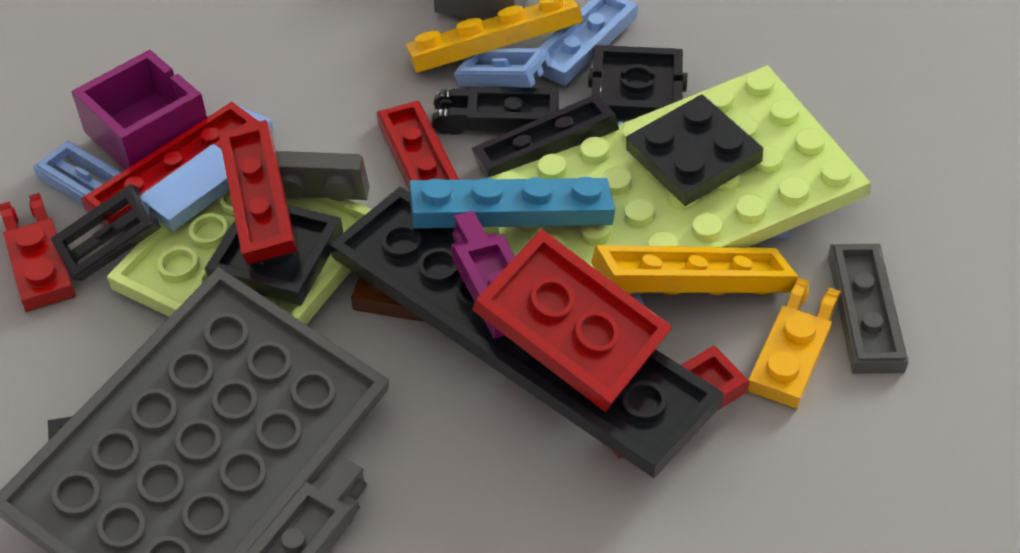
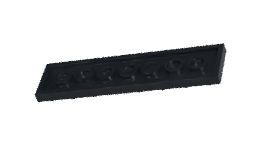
[329,187,724,478]

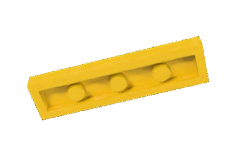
[405,0,583,73]
[591,245,798,295]

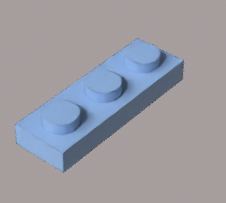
[539,0,638,87]

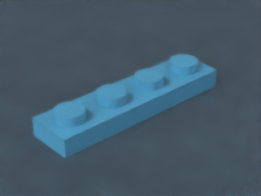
[409,177,615,228]

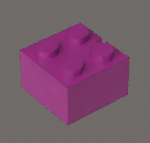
[71,49,207,170]

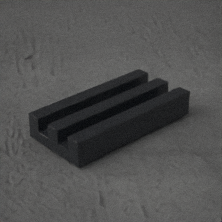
[50,184,162,281]

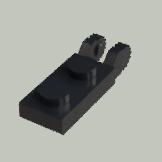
[431,87,559,135]

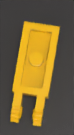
[748,277,840,409]

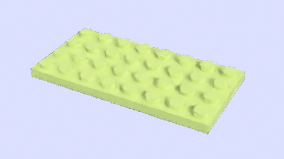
[483,65,871,294]

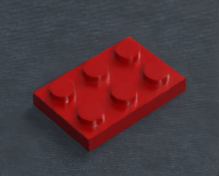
[472,229,672,412]

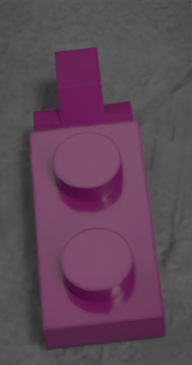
[451,211,515,339]

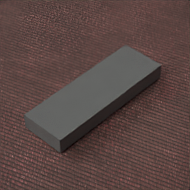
[828,244,909,374]

